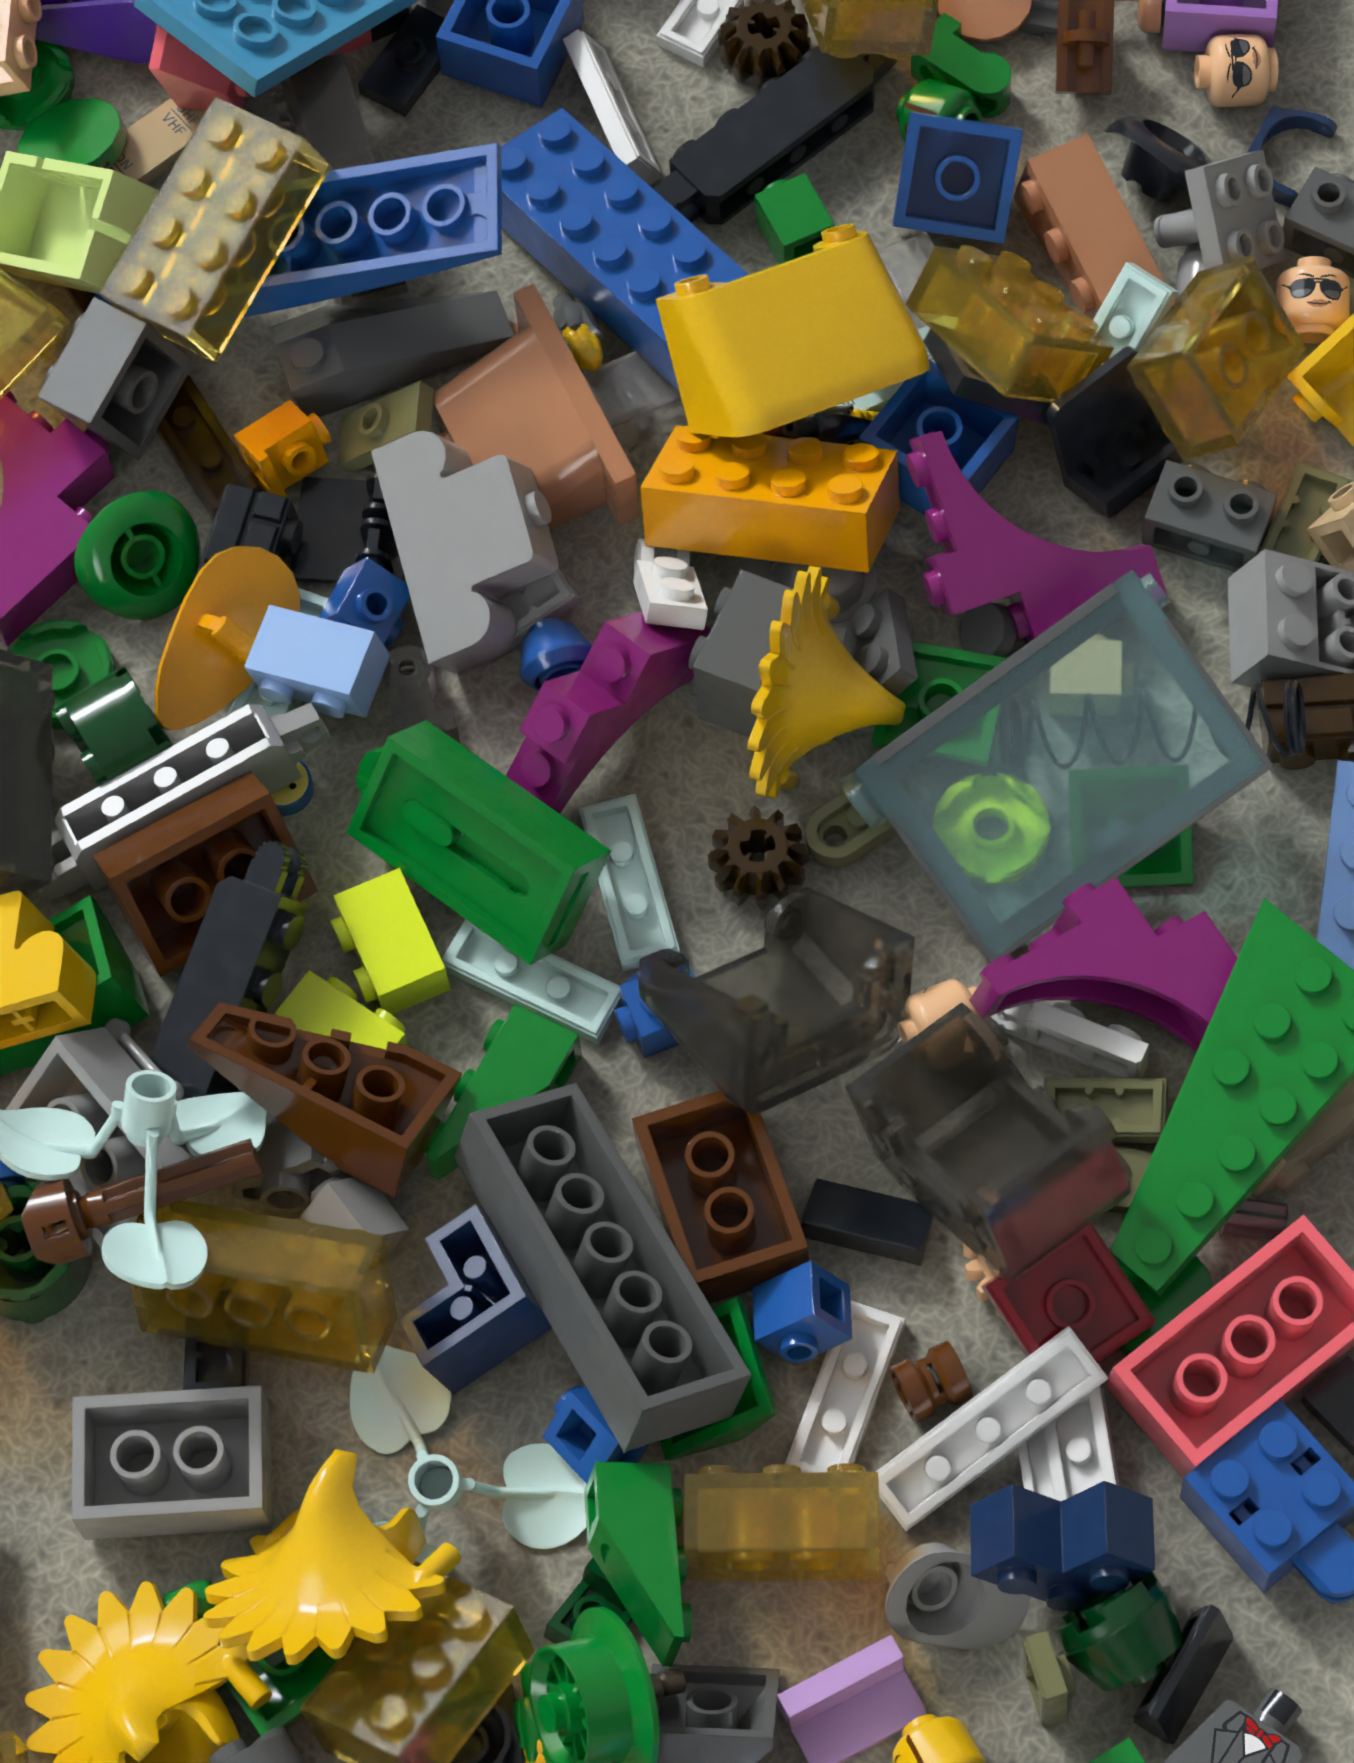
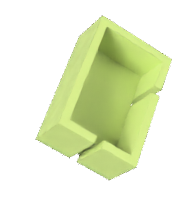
[0,151,163,300]

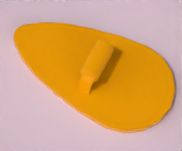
[155,546,301,731]

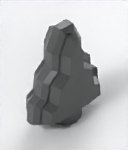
[232,1112,341,1213]

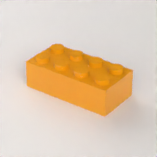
[640,425,900,573]

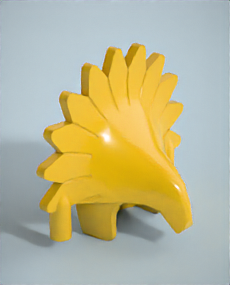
[747,566,906,799]
[203,1449,461,1665]
[25,1581,273,1763]

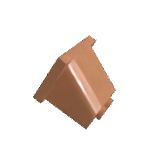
[432,283,640,530]

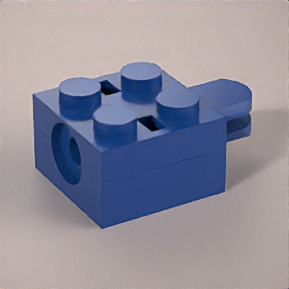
[1180,1399,1354,1604]

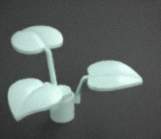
[0,1070,267,1290]
[350,1340,587,1630]

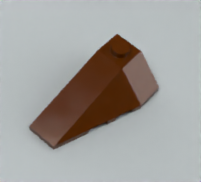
[188,1002,462,1197]

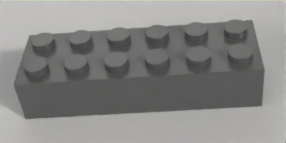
[454,1083,751,1452]

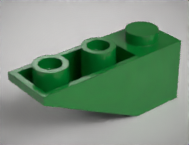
[425,1004,582,1180]
[584,1461,693,1667]

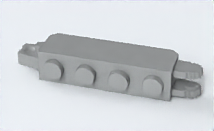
[23,702,330,901]

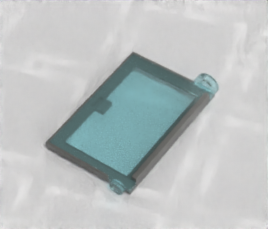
[839,569,1274,963]

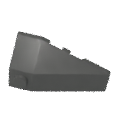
[271,291,514,417]

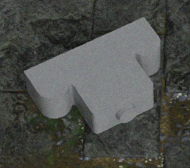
[371,430,559,674]

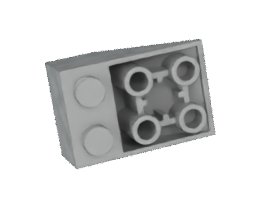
[1228,549,1354,688]

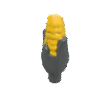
[552,292,606,372]

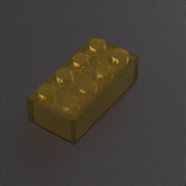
[99,97,331,363]
[130,1199,398,1374]

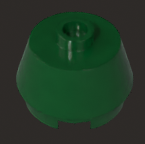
[1052,1571,1183,1691]

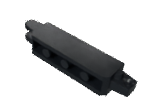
[654,28,898,225]
[150,840,309,1100]

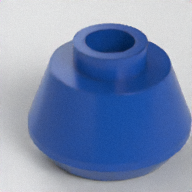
[520,618,593,691]

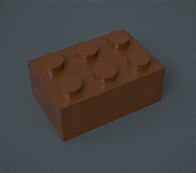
[93,771,318,977]
[632,1081,809,1304]

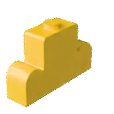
[0,890,96,1049]

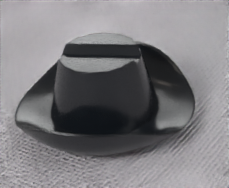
[1104,116,1212,202]

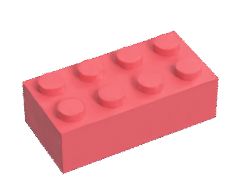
[1105,1215,1354,1478]

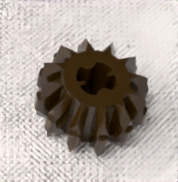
[718,0,811,90]
[708,805,809,911]

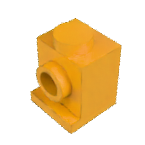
[233,400,332,497]

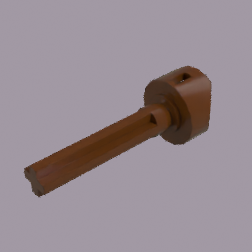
[21,1138,262,1265]

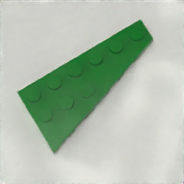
[1110,898,1354,1297]

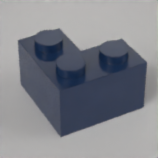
[398,1204,552,1394]
[970,1481,1155,1611]

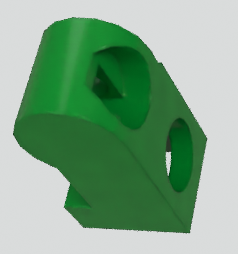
[911,12,1011,118]

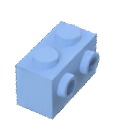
[244,605,391,718]

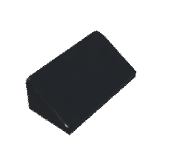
[800,1178,936,1266]
[1133,1604,1233,1745]

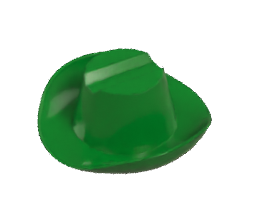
[74,490,201,620]

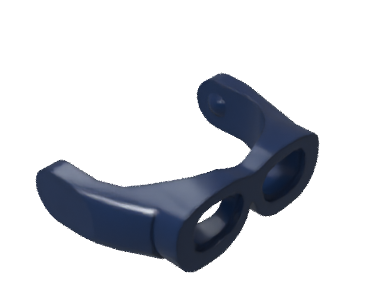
[1247,104,1337,207]

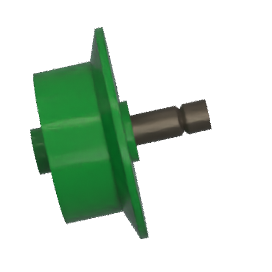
[529,1606,686,1763]

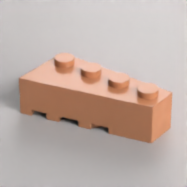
[1013,133,1191,365]

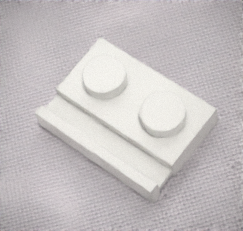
[1018,1385,1120,1501]

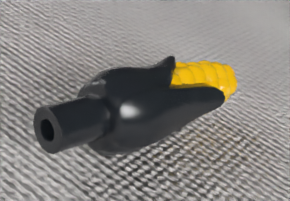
[782,404,879,445]

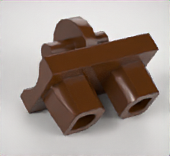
[1055,0,1114,95]

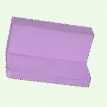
[777,1635,926,1763]

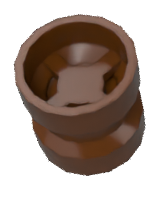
[889,1341,973,1423]

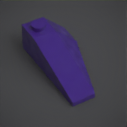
[35,0,157,63]

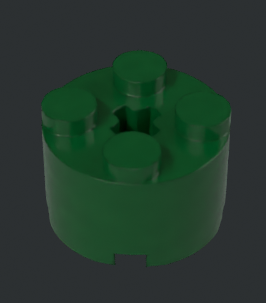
[53,666,173,786]
[0,1182,92,1324]

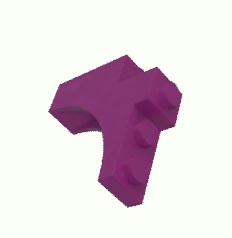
[0,381,115,647]
[906,431,1169,644]
[506,611,711,814]
[969,878,1238,1052]

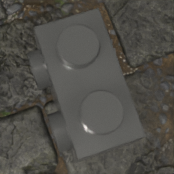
[1283,166,1354,279]
[1142,460,1278,572]

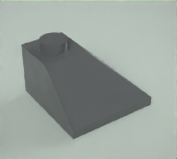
[651,1663,780,1763]

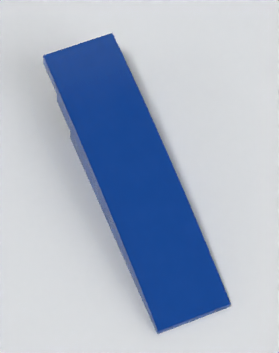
[95,143,502,334]

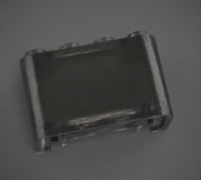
[845,1002,1133,1283]

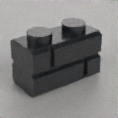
[195,484,303,578]

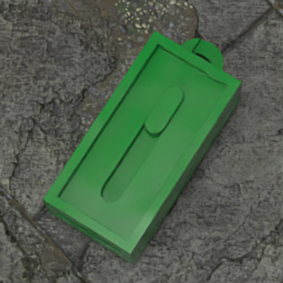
[346,720,611,965]

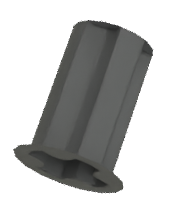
[1219,1198,1288,1239]

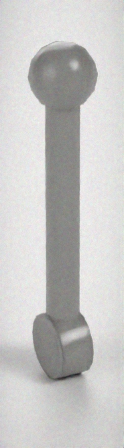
[105,1018,184,1101]

